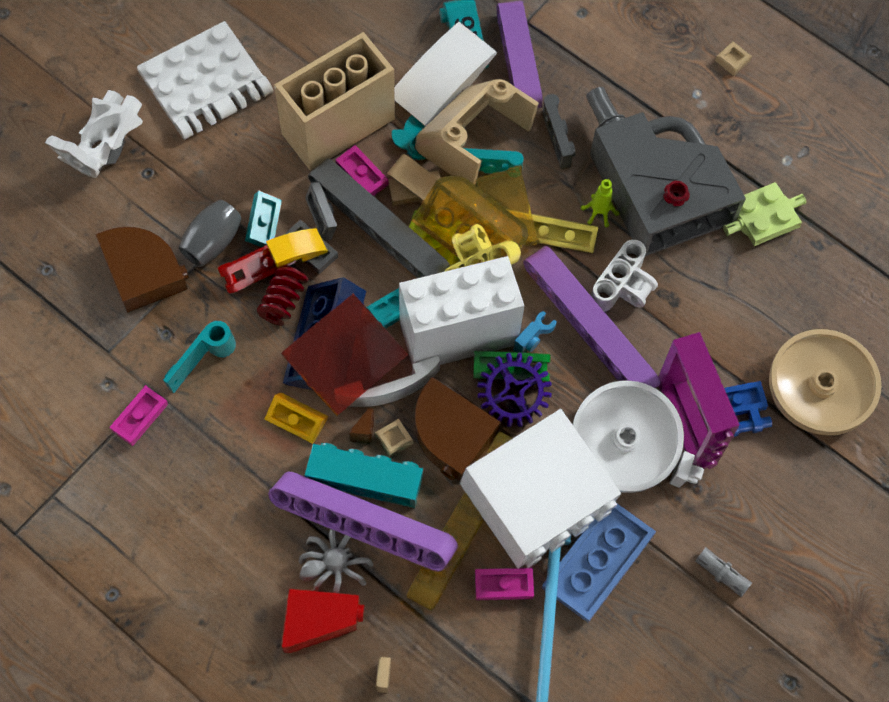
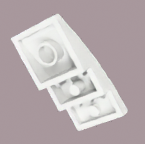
[394,22,497,126]

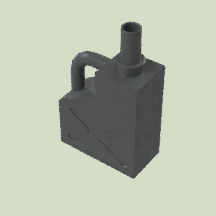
[586,87,746,256]

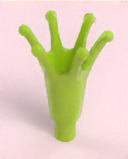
[581,179,619,227]

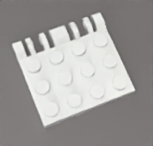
[137,21,273,140]

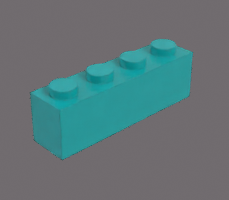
[305,443,423,508]

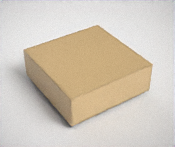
[715,42,752,76]
[375,419,413,457]
[376,657,391,693]

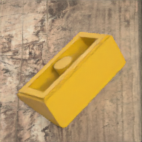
[264,393,328,444]

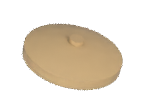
[769,329,881,435]

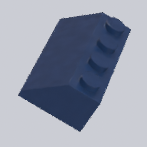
[283,277,366,393]

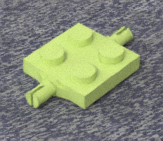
[723,182,806,246]

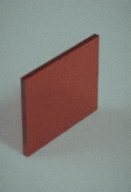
[281,293,408,416]

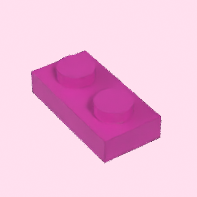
[335,145,389,196]
[109,385,168,446]
[475,568,534,600]

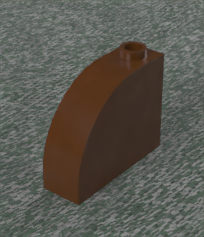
[96,227,189,313]
[415,377,500,482]

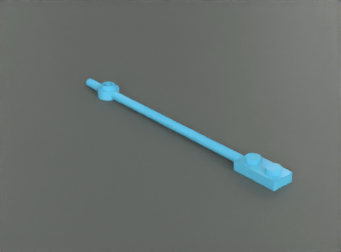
[536,534,571,702]

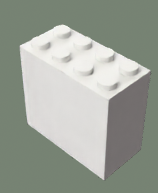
[399,256,524,365]
[460,409,621,569]

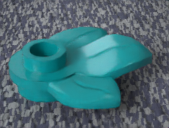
[392,115,426,160]

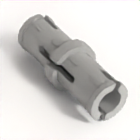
[695,547,752,597]

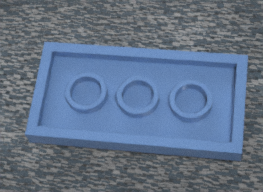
[542,504,656,623]

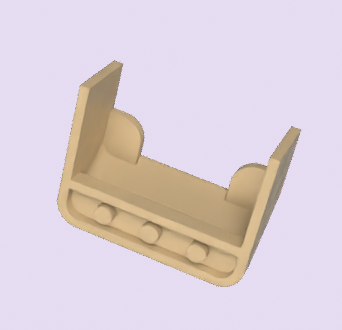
[415,79,539,189]

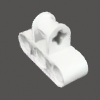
[591,240,658,312]

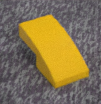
[266,228,327,268]

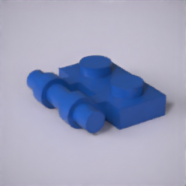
[724,381,772,437]

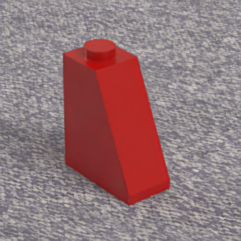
[282,589,365,653]

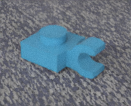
[513,311,557,353]

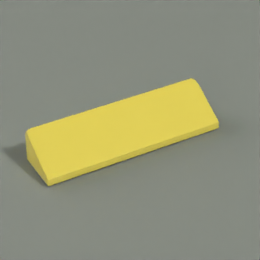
[490,207,598,253]

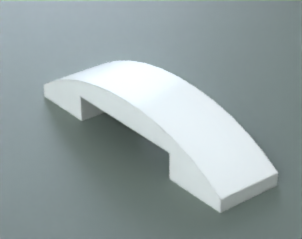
[334,356,440,407]

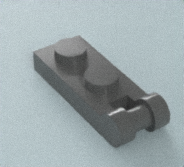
[542,94,575,169]

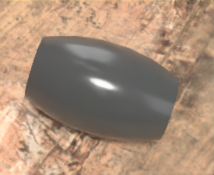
[178,200,242,267]

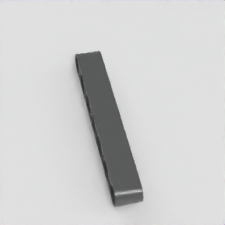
[308,158,450,278]

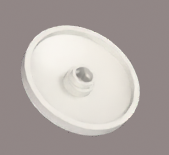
[572,381,684,493]

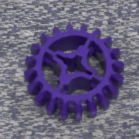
[477,353,552,427]

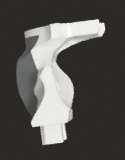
[45,90,143,178]

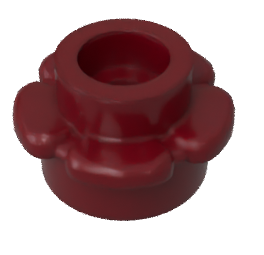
[663,181,690,207]

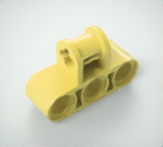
[444,224,521,272]

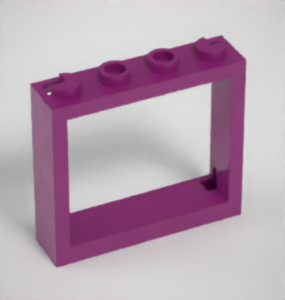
[658,332,740,470]

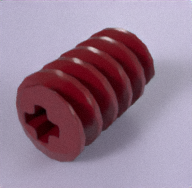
[257,266,309,326]

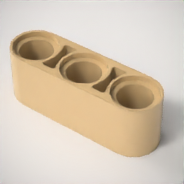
[386,154,461,218]

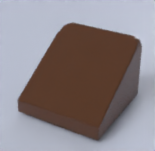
[349,408,375,444]

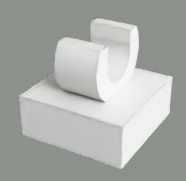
[669,451,704,488]

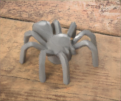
[299,529,374,593]

